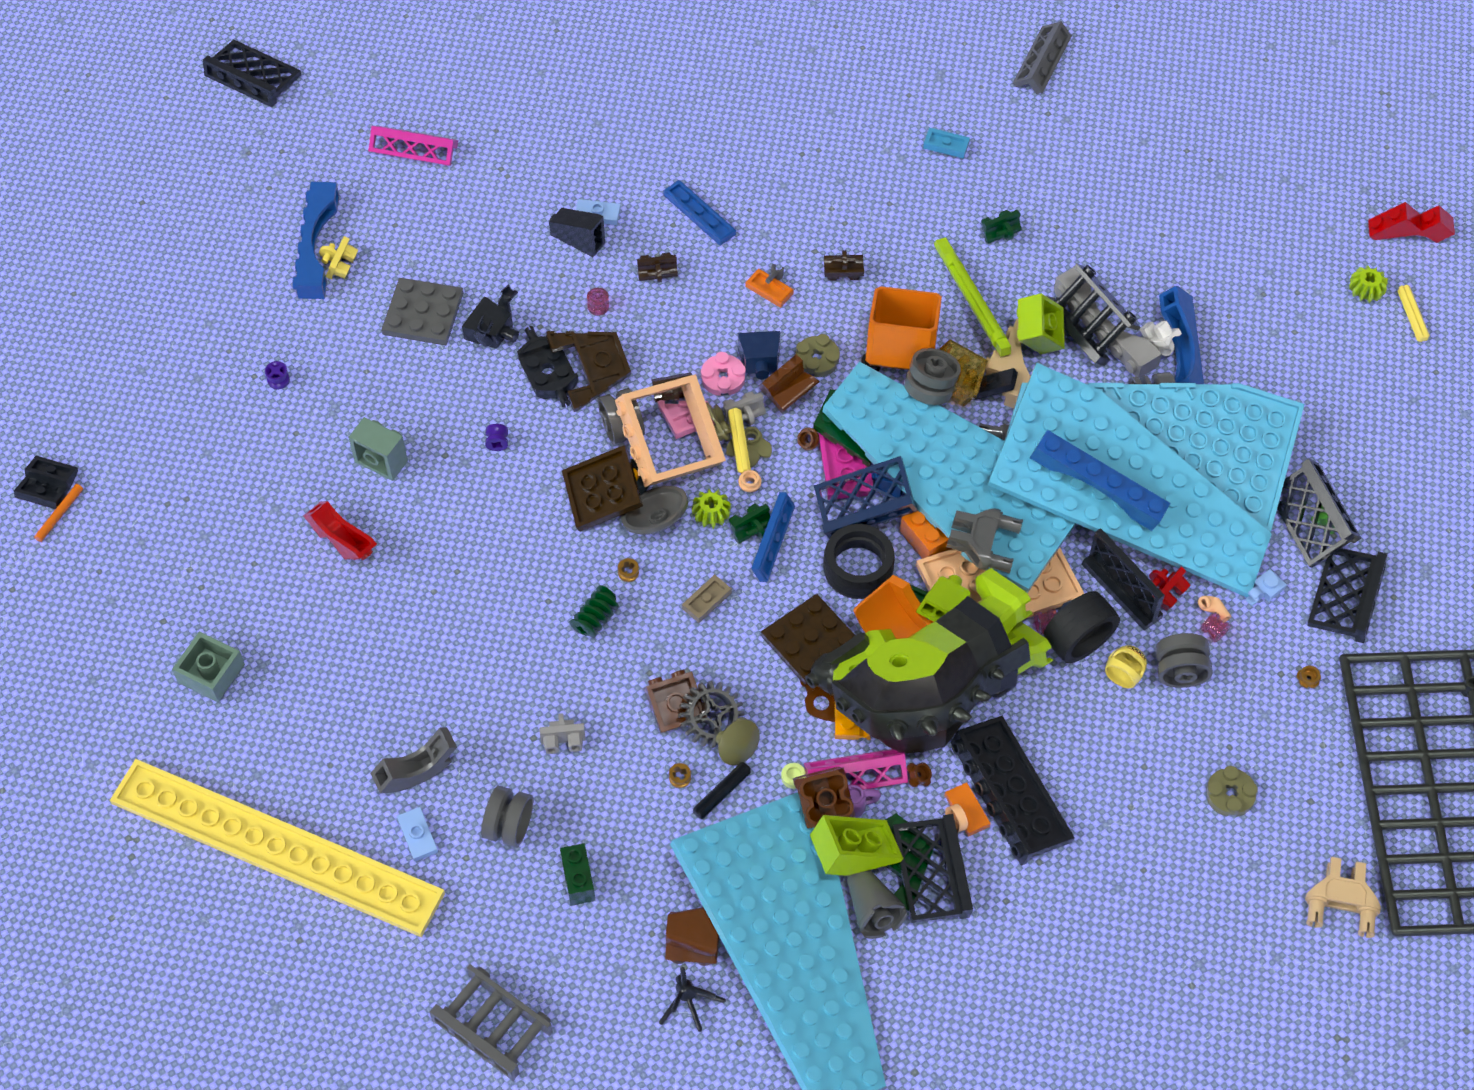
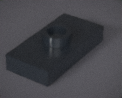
[972,368,1018,400]

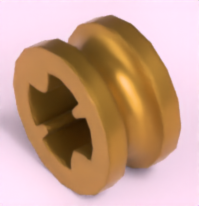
[618,558,639,582]
[669,763,691,788]

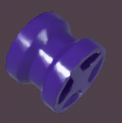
[265,361,290,390]
[485,424,508,451]

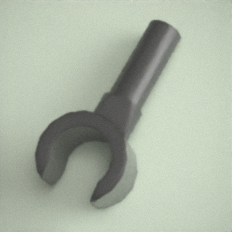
[765,264,784,284]

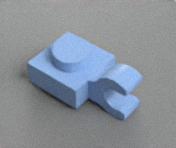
[1245,569,1287,606]

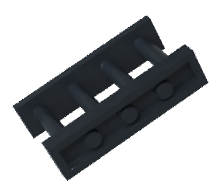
[1047,263,1141,366]

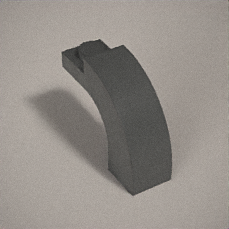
[370,727,457,793]

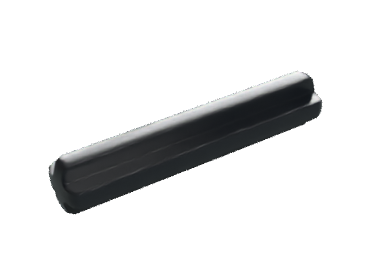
[693,762,751,819]

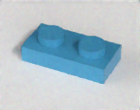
[923,127,970,159]

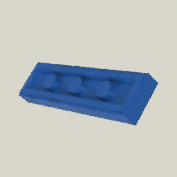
[663,180,736,246]
[751,492,795,582]

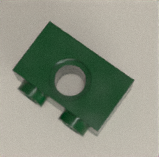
[560,843,596,906]

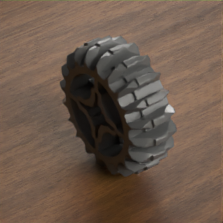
[678,681,745,748]

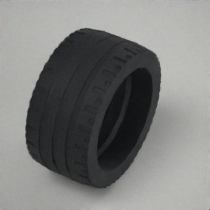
[823,524,895,599]
[1043,591,1120,664]

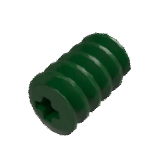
[569,585,619,638]

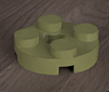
[795,334,840,377]
[1206,766,1258,817]

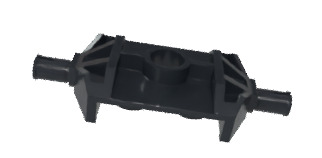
[517,326,578,408]

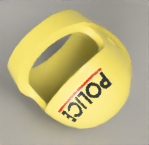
[1105,645,1147,689]

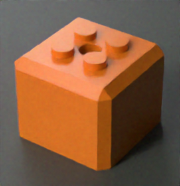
[865,286,942,370]

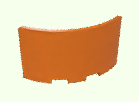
[853,575,933,639]

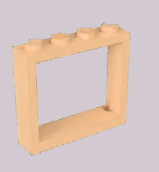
[615,374,726,487]

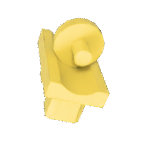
[319,236,358,279]

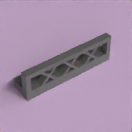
[1013,21,1072,94]

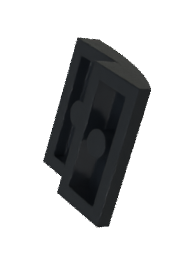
[14,456,78,509]

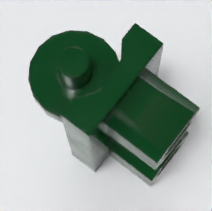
[981,210,1022,244]
[729,503,770,544]

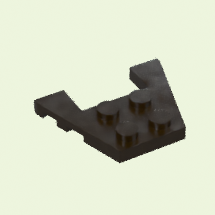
[546,331,631,412]

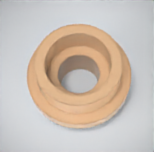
[738,470,761,492]

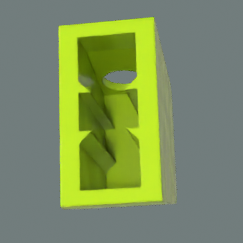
[916,575,970,622]

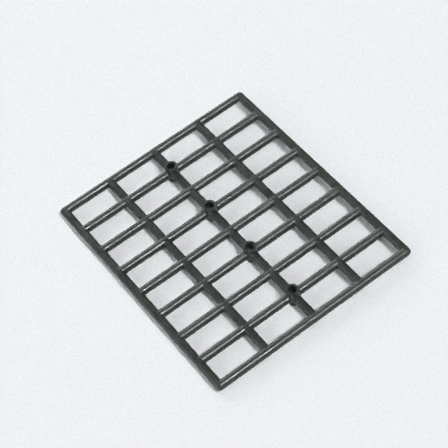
[1339,649,1474,937]

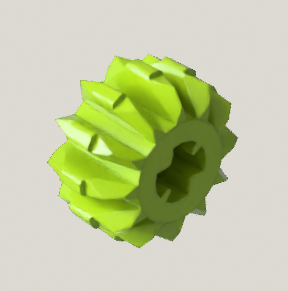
[1349,265,1388,303]
[692,488,731,529]

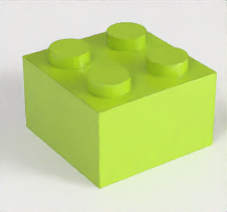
[1016,293,1065,354]

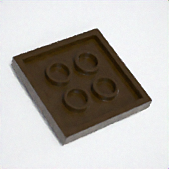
[562,445,643,532]
[761,593,855,686]

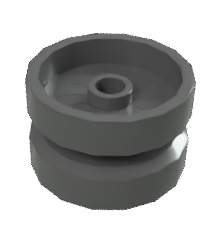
[904,348,961,405]
[597,388,645,445]
[1155,633,1213,688]
[481,785,534,848]

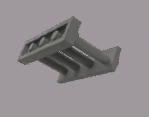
[430,964,553,1081]

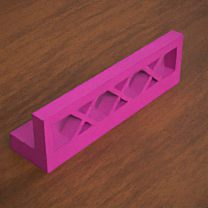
[368,126,458,166]
[804,749,908,790]

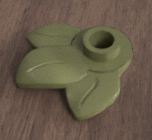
[706,402,731,441]
[726,427,772,468]

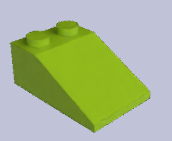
[810,815,903,876]

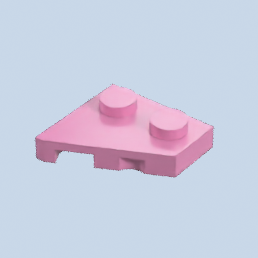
[657,400,715,439]

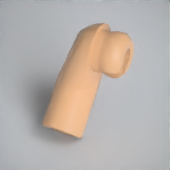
[1198,596,1231,623]

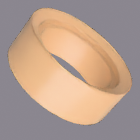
[945,804,968,833]

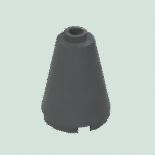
[847,870,907,939]

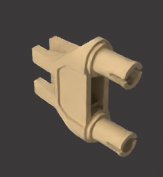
[1305,857,1381,938]

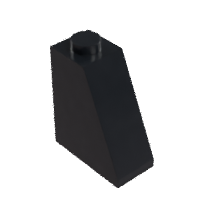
[549,207,605,257]

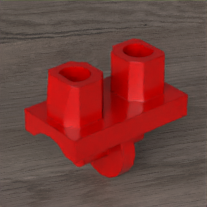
[1149,566,1191,611]

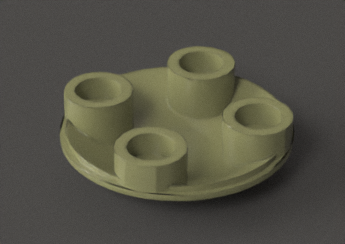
[716,717,760,765]

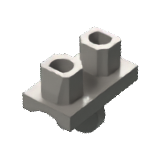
[723,391,766,427]
[539,713,586,754]

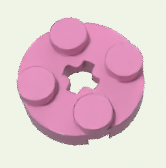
[701,352,746,396]

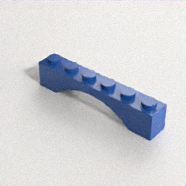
[292,182,340,299]
[1159,285,1204,384]
[1030,430,1171,531]

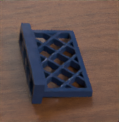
[814,456,918,539]

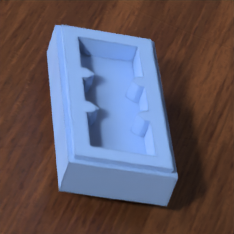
[576,199,621,225]
[397,807,438,862]

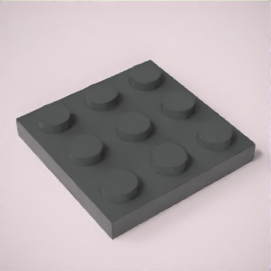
[381,277,464,346]

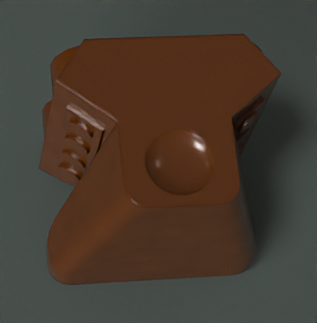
[758,354,820,413]
[793,767,856,828]
[665,907,719,966]

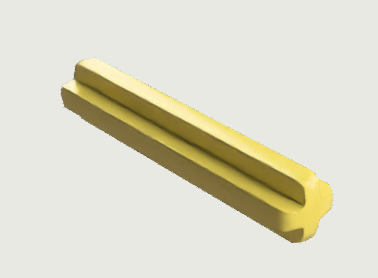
[1397,285,1430,342]
[728,408,751,474]

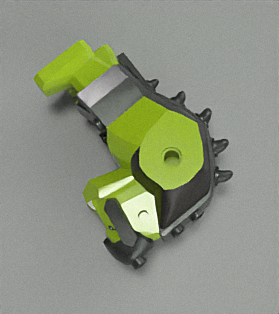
[805,568,1053,754]

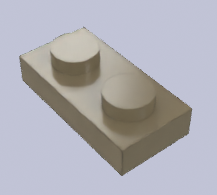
[682,574,732,623]

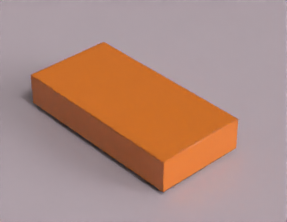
[745,268,794,308]
[944,782,991,837]

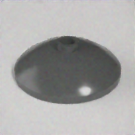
[621,486,688,535]

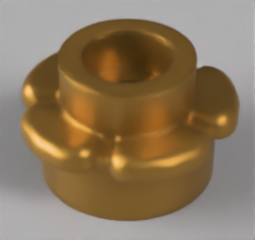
[1297,665,1321,688]

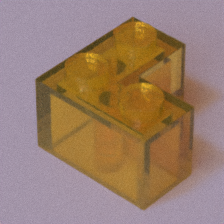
[939,339,988,407]

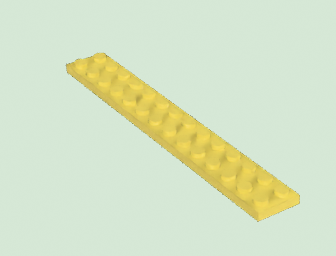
[110,759,445,938]

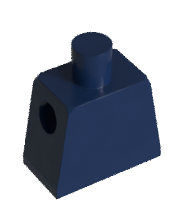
[738,331,780,380]

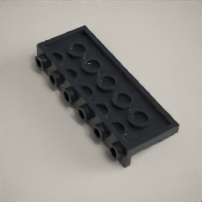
[951,715,1075,866]

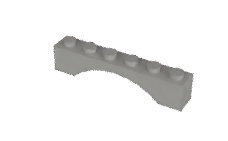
[1054,267,1162,378]

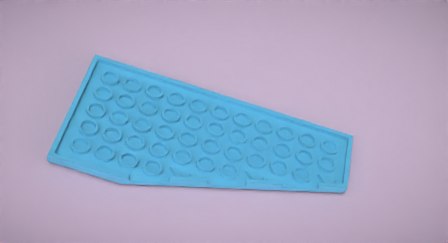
[823,361,1076,593]
[987,363,1272,597]
[1005,383,1305,532]
[670,792,886,1090]

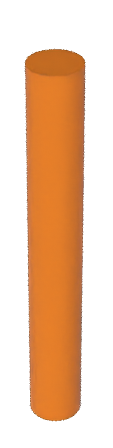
[34,484,83,542]

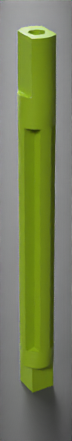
[934,237,1011,357]

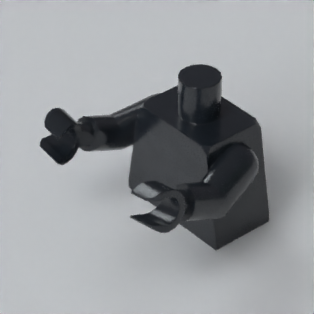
[462,284,519,348]

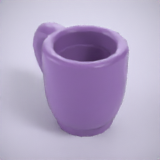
[848,785,881,818]

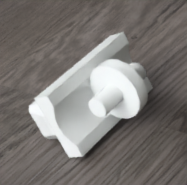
[1139,321,1182,356]

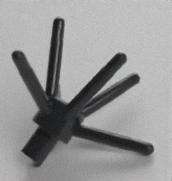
[659,967,726,1032]

